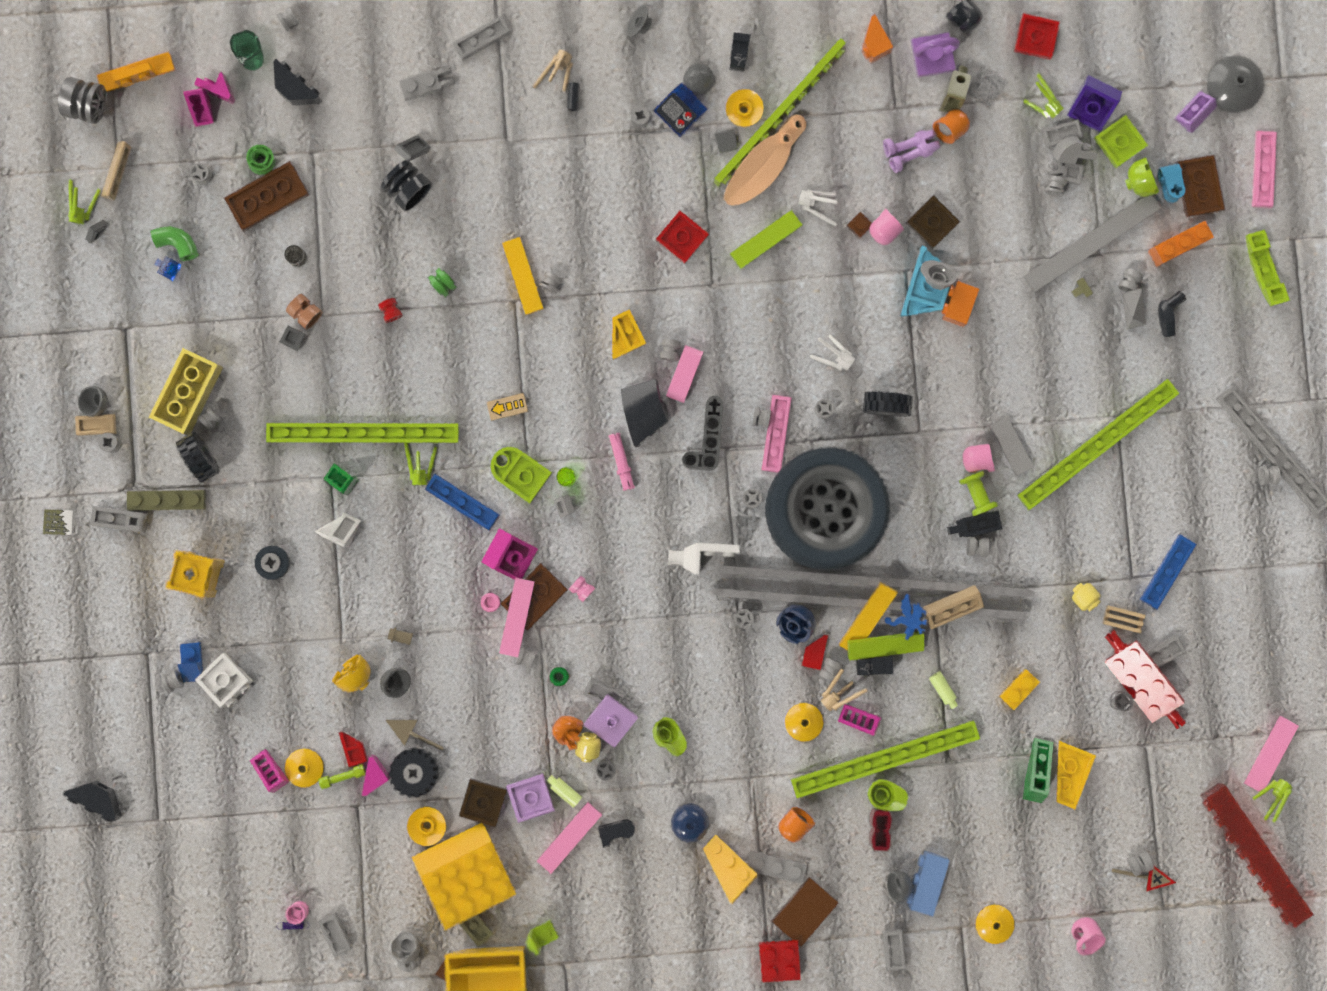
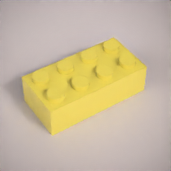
[149,348,223,435]

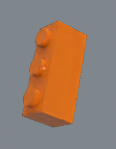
[1148,221,1214,267]

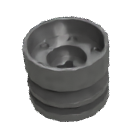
[58,77,106,124]

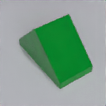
[323,463,359,495]

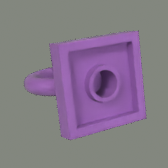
[911,32,960,78]

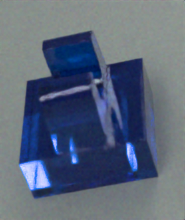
[154,256,182,281]

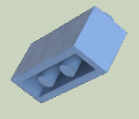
[907,850,950,916]

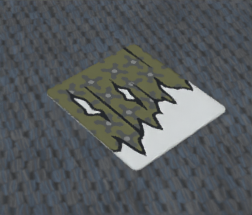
[43,509,73,535]

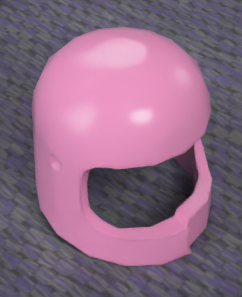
[869,209,904,245]
[962,444,995,473]
[1071,917,1106,956]

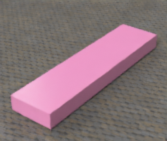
[1252,131,1277,208]
[761,395,792,473]
[499,578,535,657]
[1244,716,1299,792]
[537,802,602,874]

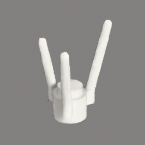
[798,190,838,226]
[810,335,855,371]

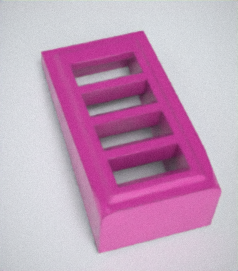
[838,704,882,736]
[250,749,289,793]

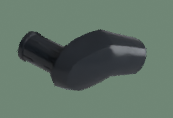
[1158,290,1187,337]

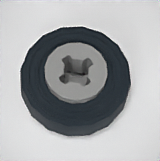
[255,546,290,580]

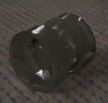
[284,245,307,267]

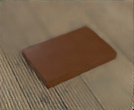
[1175,155,1225,218]
[500,563,568,631]
[771,877,839,947]

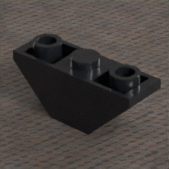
[273,59,322,106]
[62,781,122,822]

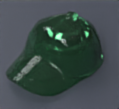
[230,30,264,71]

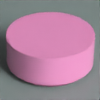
[481,593,500,612]

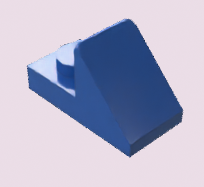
[177,642,203,682]

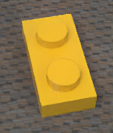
[999,669,1040,710]

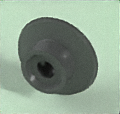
[627,5,652,36]

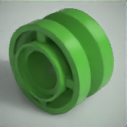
[246,145,275,175]
[428,268,457,298]

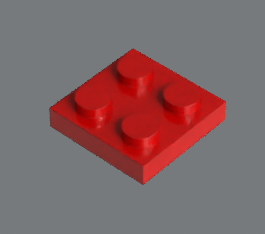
[1013,13,1060,60]
[655,210,709,264]
[759,940,801,982]

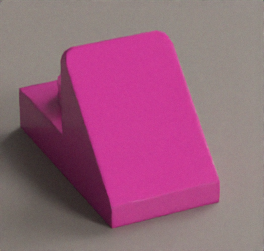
[194,72,235,104]

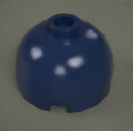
[776,605,816,644]
[671,803,709,843]

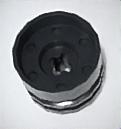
[381,160,432,212]

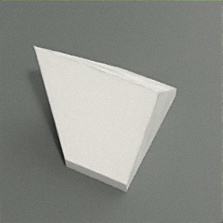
[314,513,361,548]

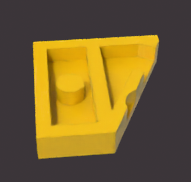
[612,309,646,360]

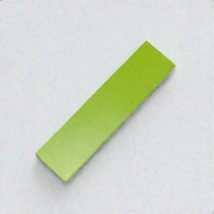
[730,210,802,270]
[847,631,924,661]

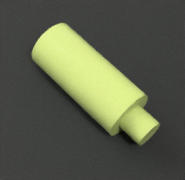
[929,671,958,709]
[546,775,582,808]

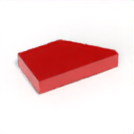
[801,635,828,670]
[339,732,368,767]

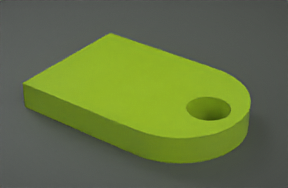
[490,447,552,504]

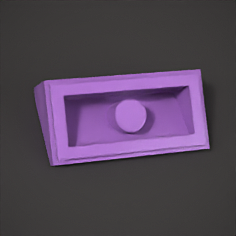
[1175,91,1217,133]

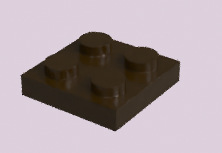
[906,195,960,250]
[459,778,507,827]

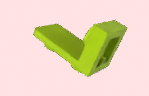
[526,919,559,955]

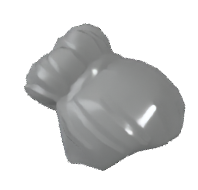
[390,931,421,973]

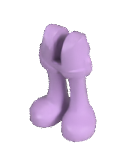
[883,130,941,173]

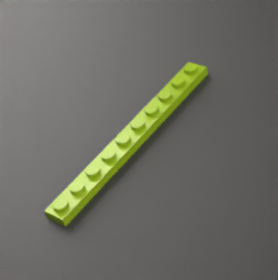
[714,38,846,187]
[1016,379,1180,511]
[266,423,459,443]
[790,720,980,798]

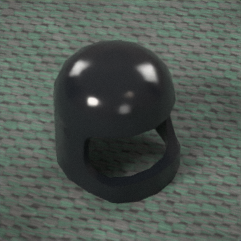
[946,0,983,33]

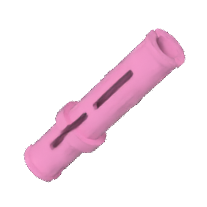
[608,433,635,491]

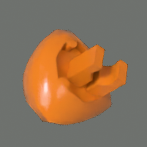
[552,716,584,750]

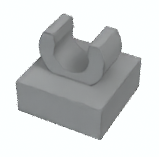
[554,494,579,518]

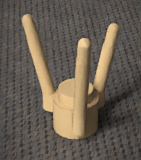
[533,50,573,92]
[821,669,868,711]

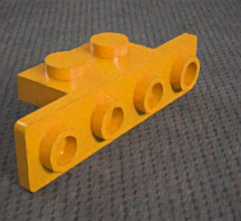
[97,52,175,93]

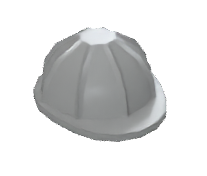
[921,260,957,290]

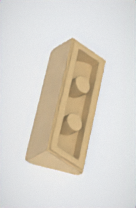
[101,141,131,200]
[922,586,984,630]

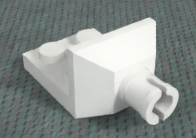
[668,543,740,574]

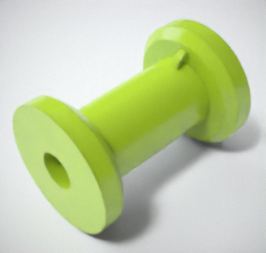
[958,470,998,516]

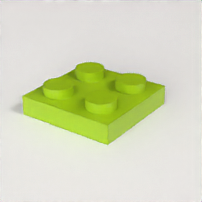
[1093,115,1148,169]

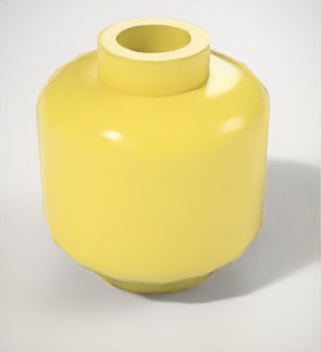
[1072,583,1101,612]
[575,732,601,762]

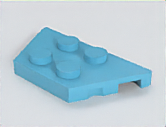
[900,245,949,317]

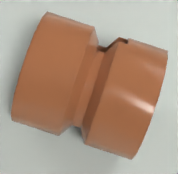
[286,293,323,330]

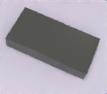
[394,135,431,162]

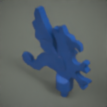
[884,594,928,640]

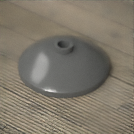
[1206,56,1264,113]

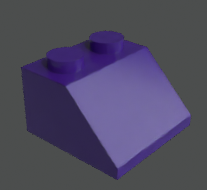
[1067,75,1122,132]

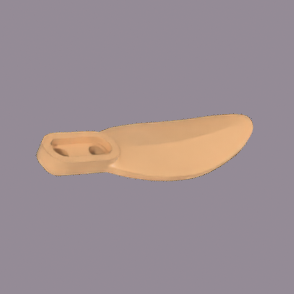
[724,115,806,205]

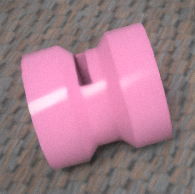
[568,576,595,602]
[286,901,309,924]

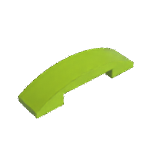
[1245,229,1290,307]

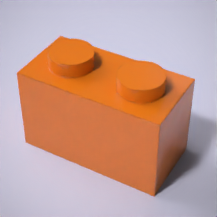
[941,281,979,327]

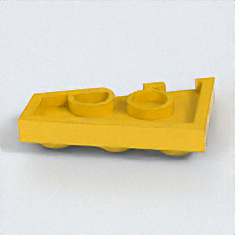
[1056,740,1096,810]
[703,834,758,904]

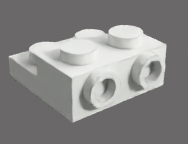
[195,653,253,708]

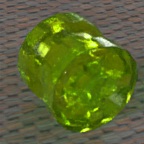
[556,467,576,487]

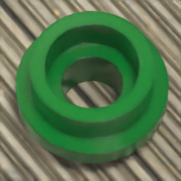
[550,667,569,686]

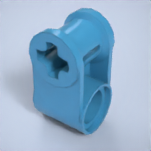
[1158,164,1185,203]

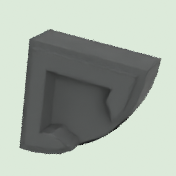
[85,220,108,243]

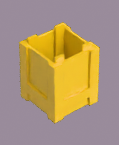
[165,550,225,598]

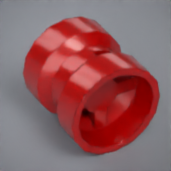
[378,298,403,323]

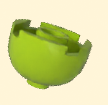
[1125,157,1159,197]

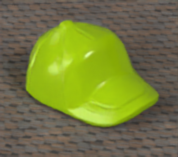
[652,717,687,757]
[868,779,908,811]

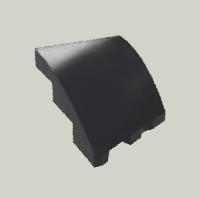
[621,379,669,447]

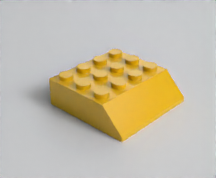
[412,823,516,930]
[445,946,527,991]

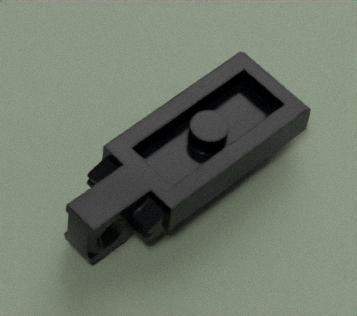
[947,511,1002,537]

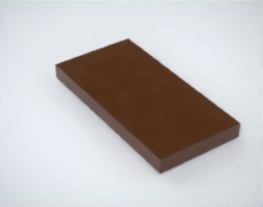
[224,161,310,232]

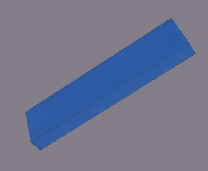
[425,474,499,531]
[1139,534,1197,610]

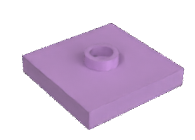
[584,694,638,748]
[506,773,555,823]

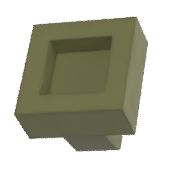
[1071,277,1094,298]

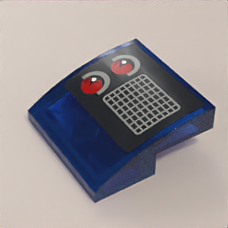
[653,82,708,137]

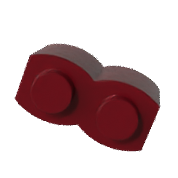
[869,808,892,851]

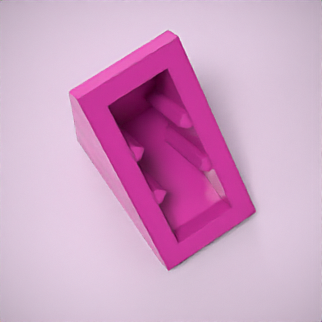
[183,88,214,127]
[362,755,391,796]

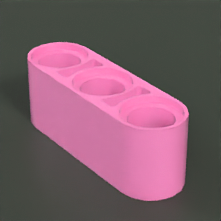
[666,345,703,403]

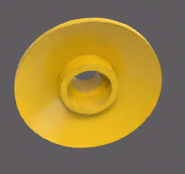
[725,89,763,127]
[785,703,823,742]
[285,749,324,788]
[407,807,446,846]
[976,905,1014,944]

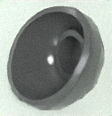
[683,64,714,95]
[78,386,108,417]
[380,667,411,698]
[887,870,913,902]

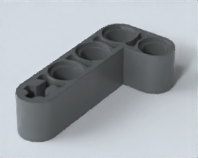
[682,395,723,471]

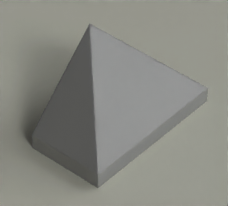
[1122,289,1146,330]

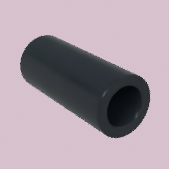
[567,82,580,112]

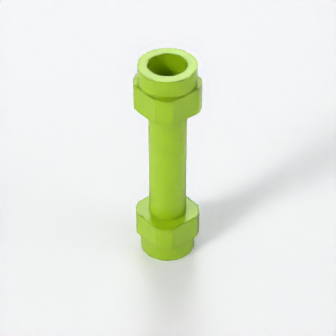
[318,764,366,790]

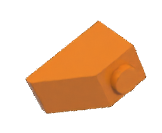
[862,14,893,63]

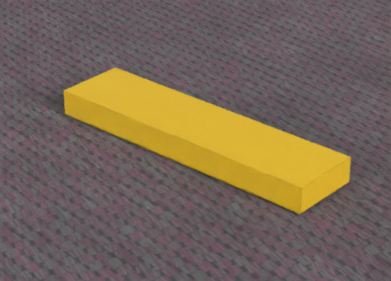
[502,237,544,315]
[839,581,897,651]

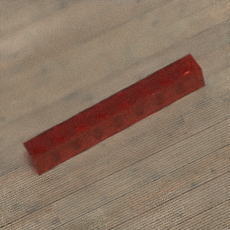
[1200,783,1314,928]

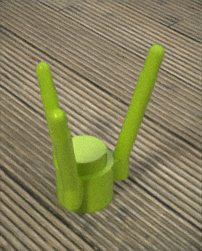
[1023,73,1064,119]
[68,179,101,225]
[404,443,437,485]
[1253,779,1293,823]

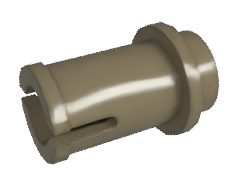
[387,628,413,645]

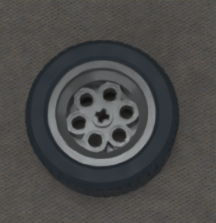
[765,447,891,569]

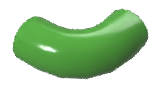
[150,226,199,261]

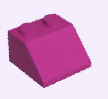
[481,528,538,580]

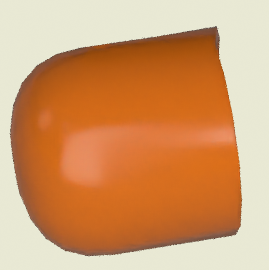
[933,109,970,144]
[778,807,815,843]

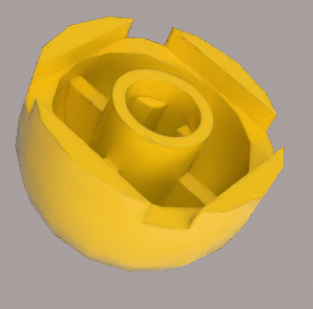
[332,654,371,693]

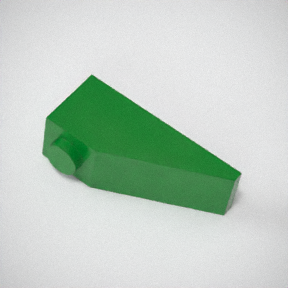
[1023,738,1053,803]

